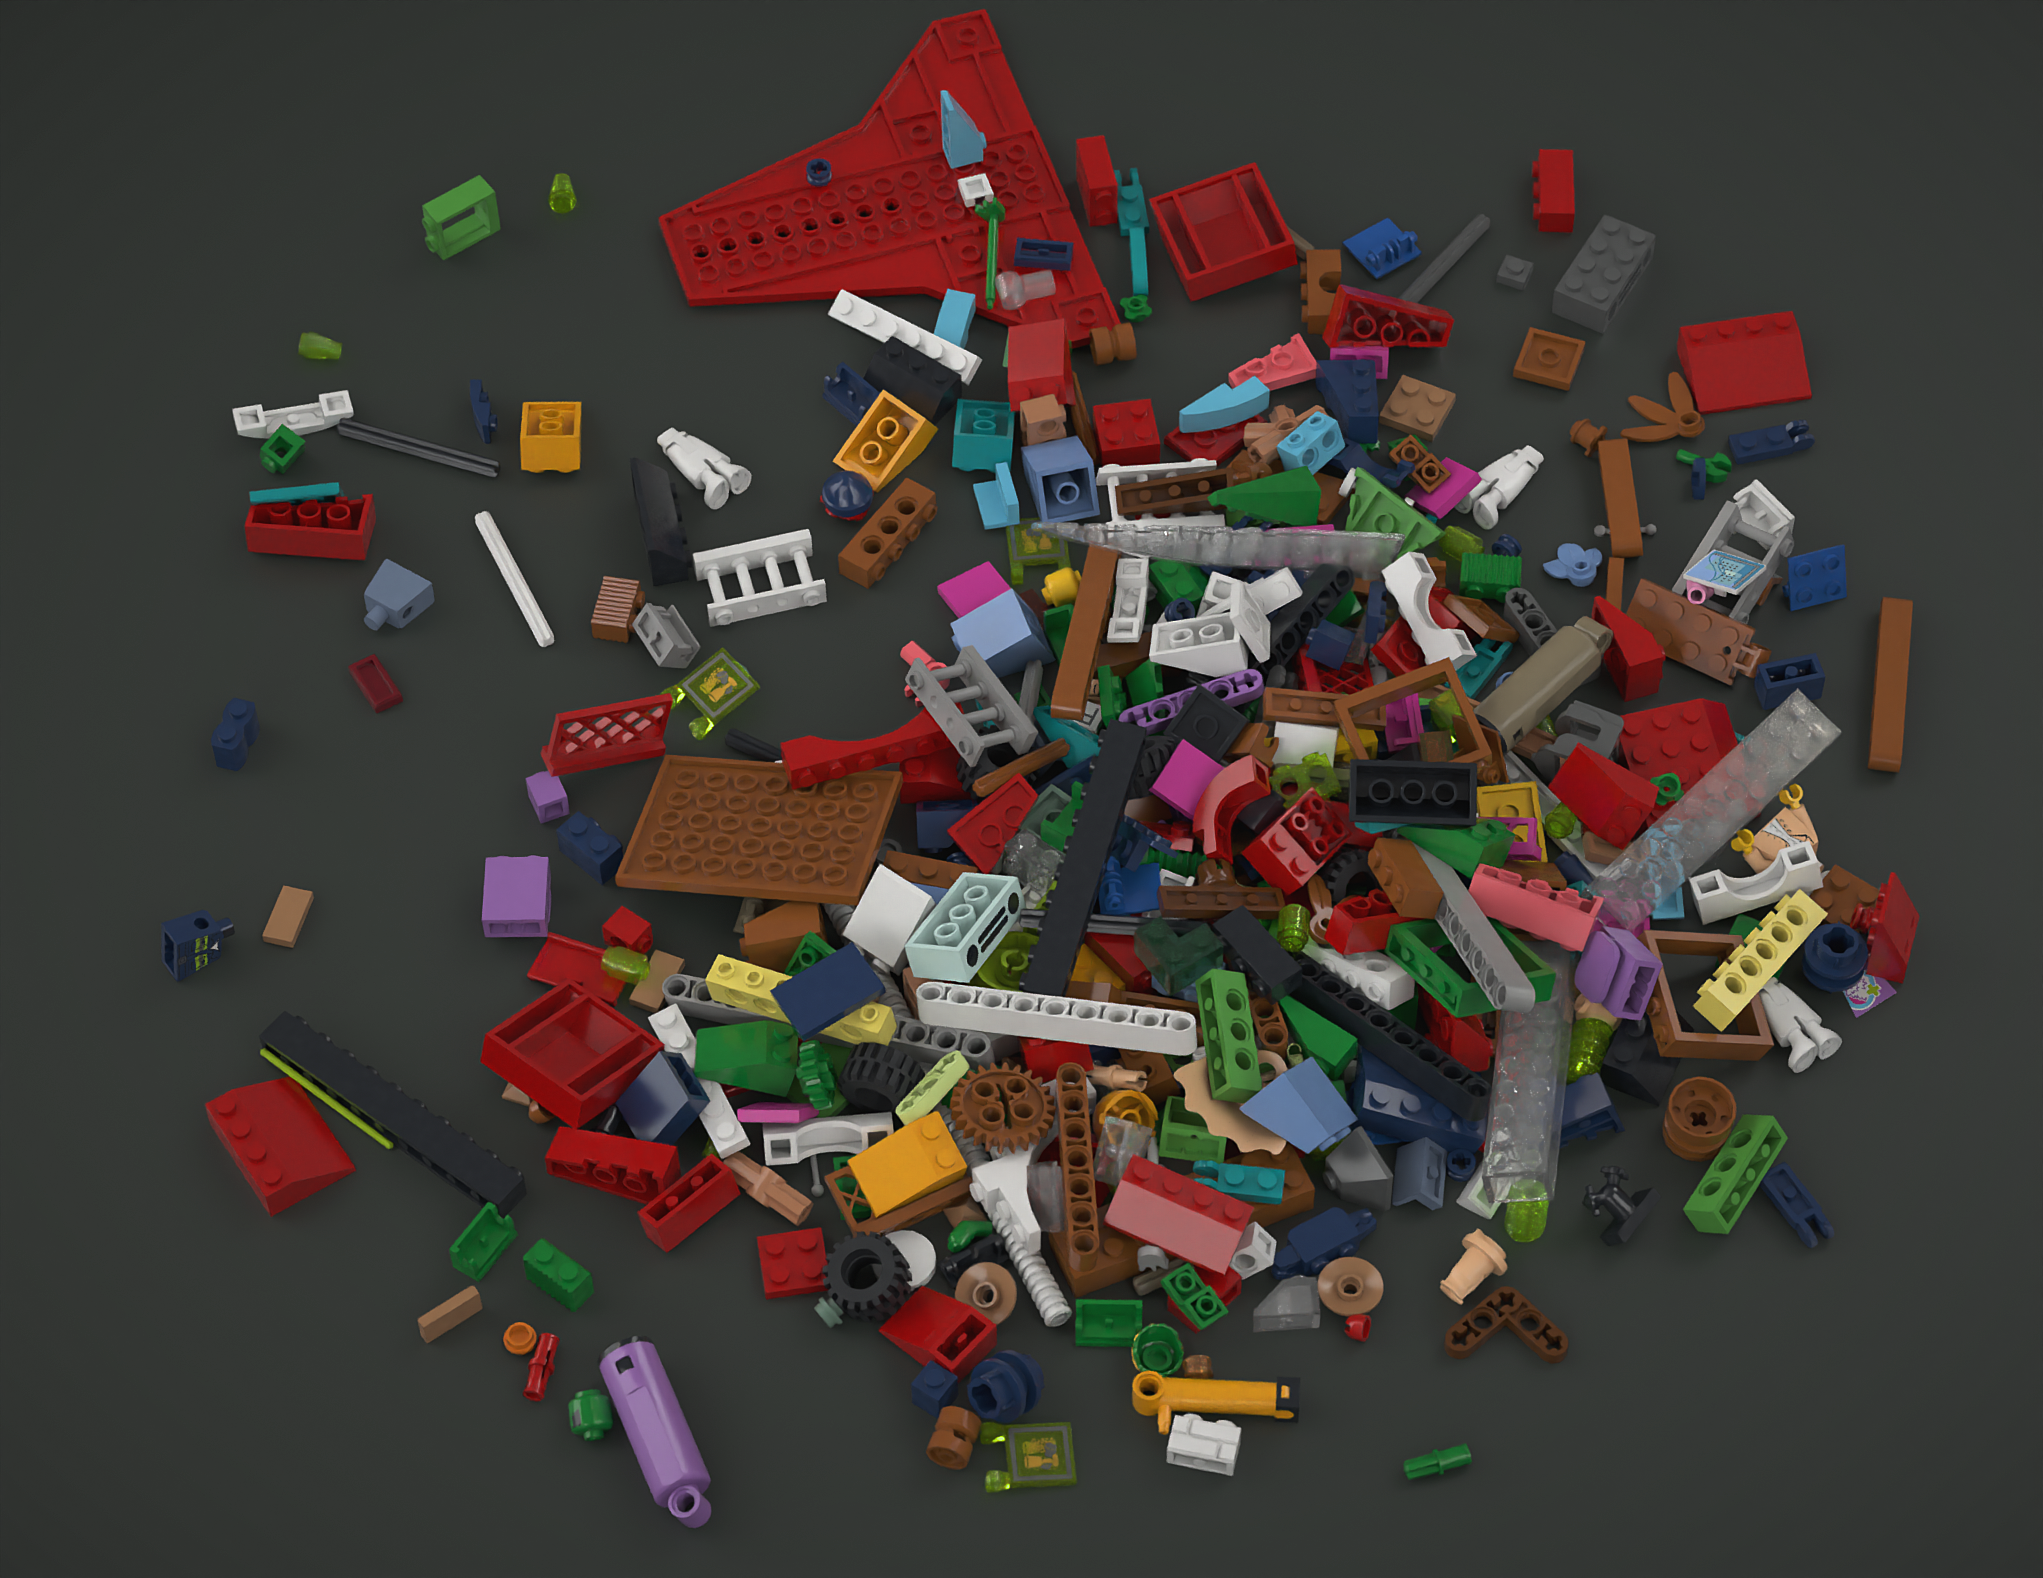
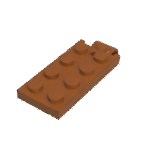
[1626,578,1772,685]

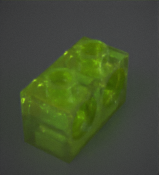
[1269,752,1342,809]

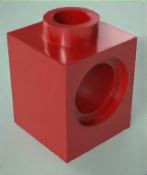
[602,905,653,959]

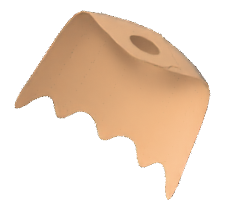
[1174,1049,1288,1155]

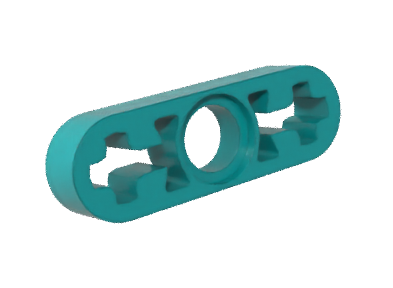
[1129,227,1148,296]

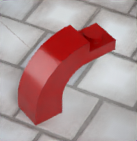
[1193,754,1271,866]

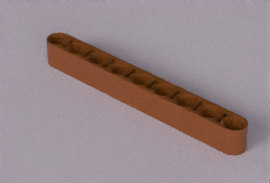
[1051,537,1122,721]

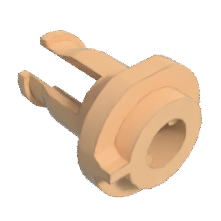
[1440,1228,1508,1305]

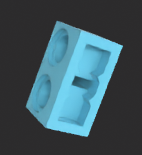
[1276,411,1346,475]

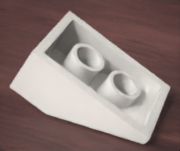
[1149,612,1249,677]

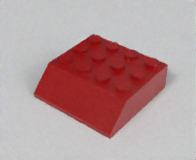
[1149,162,1298,302]
[1618,698,1761,837]
[480,978,665,1130]

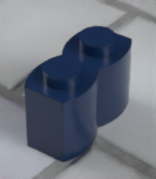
[211,698,260,771]

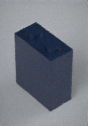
[615,1051,711,1145]

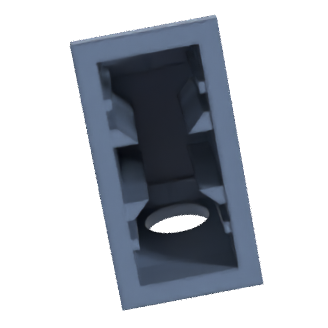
[364,558,435,630]

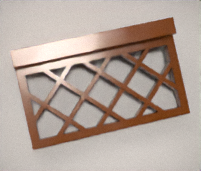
[824,1165,972,1238]

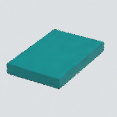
[249,482,344,506]

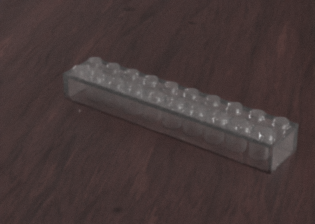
[1579,689,1842,933]
[1481,940,1578,1203]

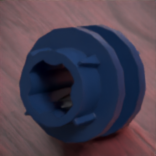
[1801,921,1868,994]
[966,1350,1045,1423]

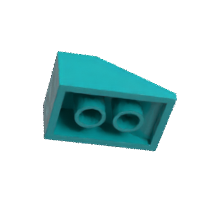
[952,399,1015,473]

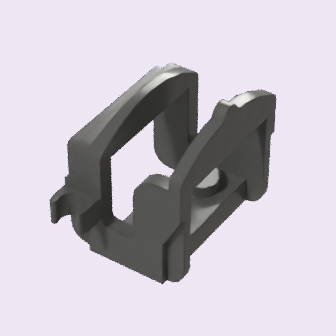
[1530,700,1624,782]

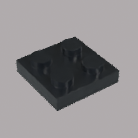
[1163,684,1250,764]

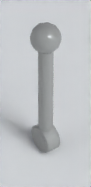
[1594,524,1657,537]
[810,1154,824,1197]

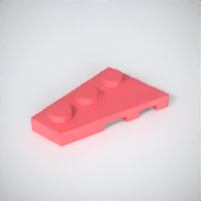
[1228,333,1317,391]

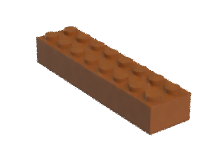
[1049,1141,1315,1298]

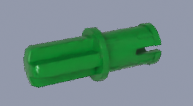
[1403,1443,1472,1480]

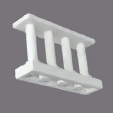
[1096,458,1225,544]
[693,529,827,627]

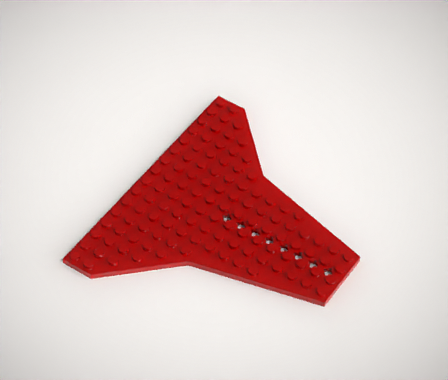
[658,9,1121,349]

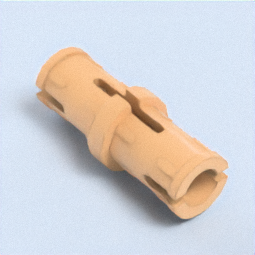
[1085,1064,1147,1092]

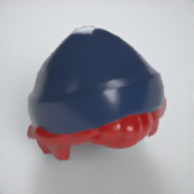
[820,470,874,521]

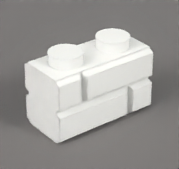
[1167,1414,1241,1476]

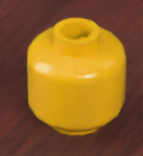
[1041,567,1081,608]

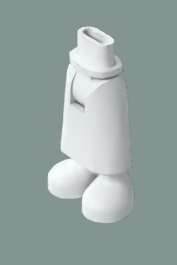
[657,428,751,510]
[1454,445,1544,529]
[1759,977,1842,1073]

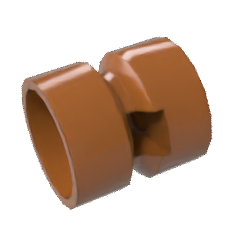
[1089,322,1137,366]
[926,1406,982,1469]

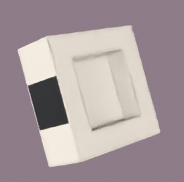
[958,173,994,207]

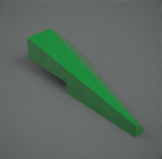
[1207,466,1322,527]
[1125,659,1166,737]

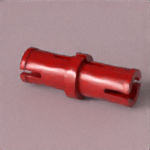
[523,1333,560,1401]

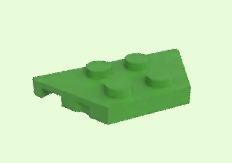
[1345,467,1446,565]

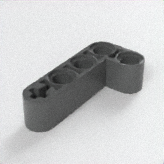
[1503,588,1604,687]

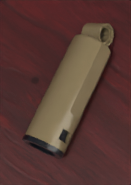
[1473,616,1613,757]

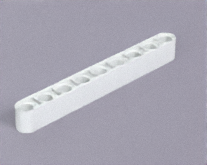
[916,982,1197,1055]

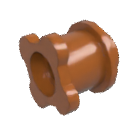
[1569,418,1608,458]

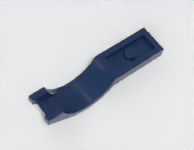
[1327,437,1416,489]

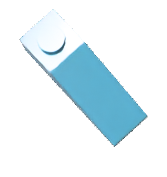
[941,90,987,169]

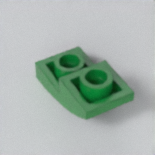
[1160,1262,1229,1331]

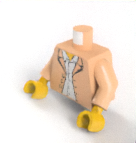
[1731,784,1824,874]

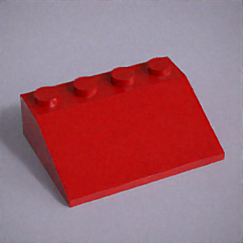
[1677,311,1812,415]
[205,1076,356,1217]

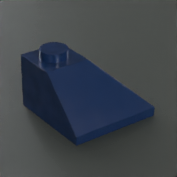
[916,799,978,853]

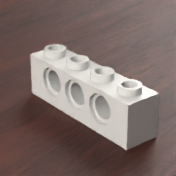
[1293,929,1415,1010]

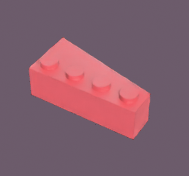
[1468,863,1604,952]

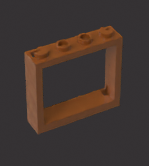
[1334,657,1492,774]
[1637,930,1774,1061]

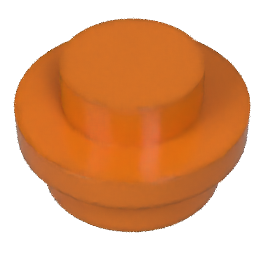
[503,1322,537,1355]

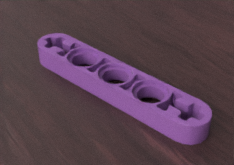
[1119,669,1264,736]

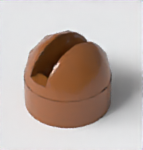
[528,1100,556,1124]

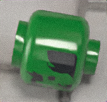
[568,1389,614,1441]

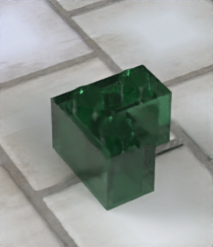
[1134,916,1223,996]

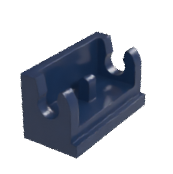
[822,362,880,426]

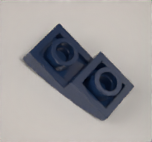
[470,380,498,444]

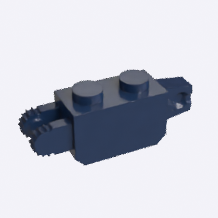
[1272,1207,1377,1281]

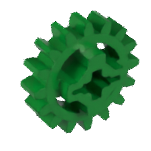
[796,1039,838,1111]

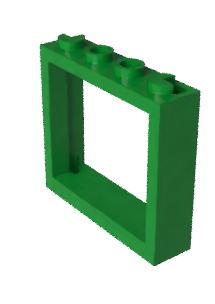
[1385,916,1556,1018]

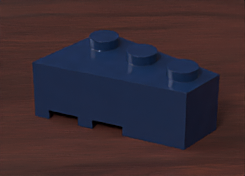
[1316,359,1379,443]
[1509,1073,1625,1156]

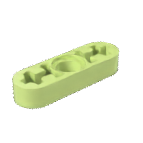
[895,1051,969,1126]

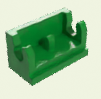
[449,1201,518,1282]
[1076,1299,1142,1347]

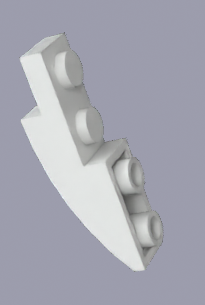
[1198,567,1303,617]

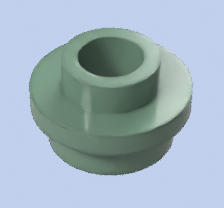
[814,1297,844,1328]

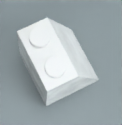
[842,864,937,976]

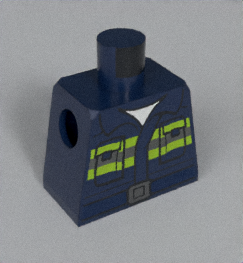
[161,910,235,982]

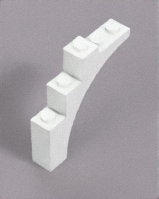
[970,1077,1096,1254]

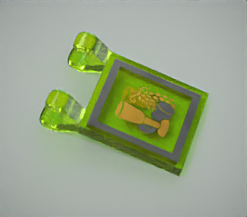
[1005,517,1071,585]
[660,648,760,740]
[980,1422,1077,1493]

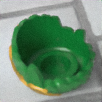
[1131,1323,1184,1377]

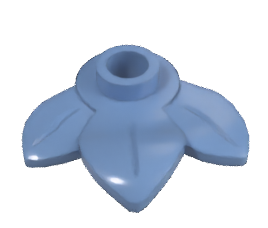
[1543,543,1603,587]

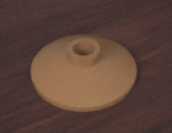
[1317,1257,1384,1316]
[955,1262,1017,1326]

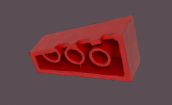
[1322,284,1454,348]
[244,494,376,560]
[1324,889,1427,955]
[545,1126,681,1205]

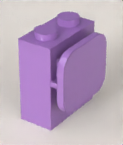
[482,855,551,937]
[1575,926,1663,1021]

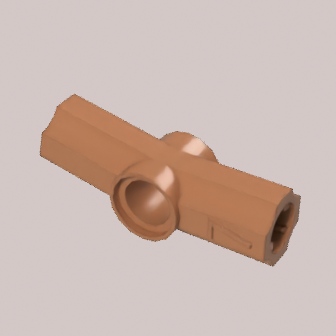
[723,1151,814,1226]

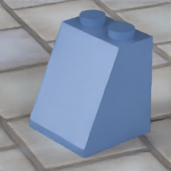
[1021,436,1100,526]
[950,588,1056,678]
[1240,1057,1358,1154]

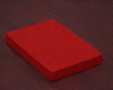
[1164,414,1267,467]

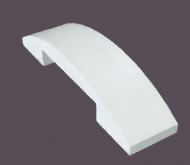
[232,390,354,438]
[1107,558,1149,643]

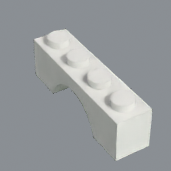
[1381,552,1477,671]
[1689,841,1823,925]
[763,1112,894,1166]

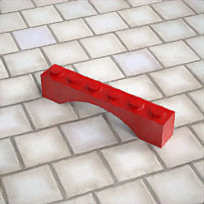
[780,702,965,790]

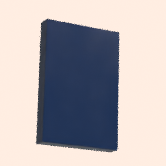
[770,942,886,1041]

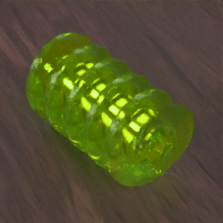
[1559,1018,1613,1085]
[1504,1175,1550,1243]

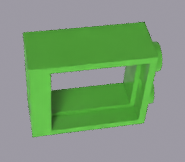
[422,175,501,260]
[1159,1096,1227,1165]

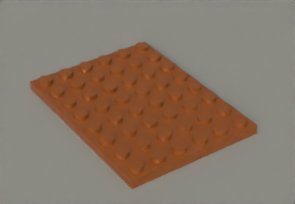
[615,755,903,906]

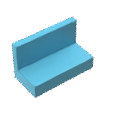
[973,462,1020,530]

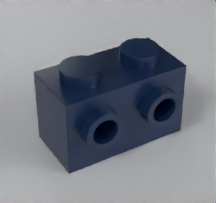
[1754,653,1826,710]
[556,811,623,885]

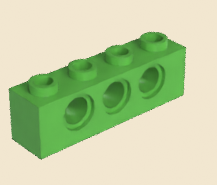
[1195,968,1262,1104]
[1683,1114,1788,1234]

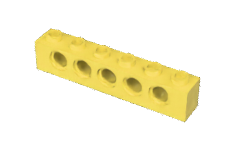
[1693,889,1828,1032]
[705,954,897,1046]

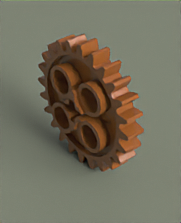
[950,1062,1056,1154]

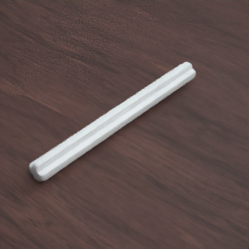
[475,511,555,647]

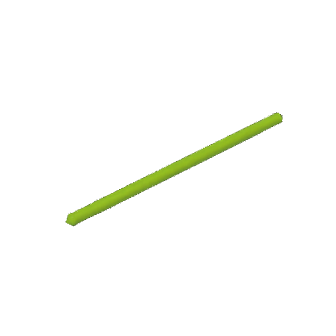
[260,1048,393,1149]

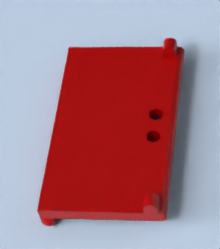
[527,932,637,1007]

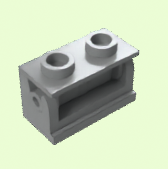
[632,603,701,669]

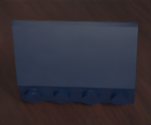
[1350,1044,1488,1155]

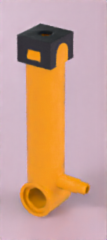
[1132,1371,1300,1435]

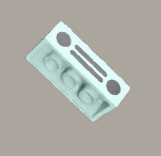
[904,872,1026,983]

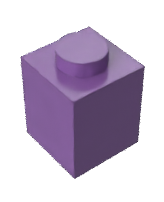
[526,771,570,823]

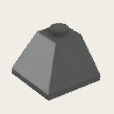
[1323,1126,1393,1212]

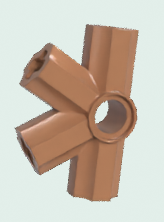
[1243,405,1329,465]

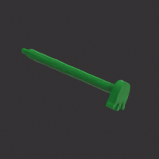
[975,197,1005,309]

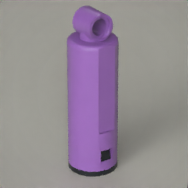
[597,1336,711,1528]

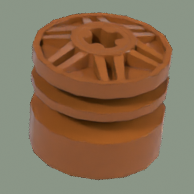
[1662,1076,1736,1162]

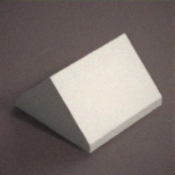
[1272,721,1340,769]

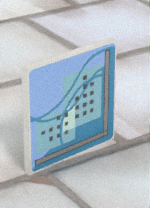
[1683,550,1767,597]

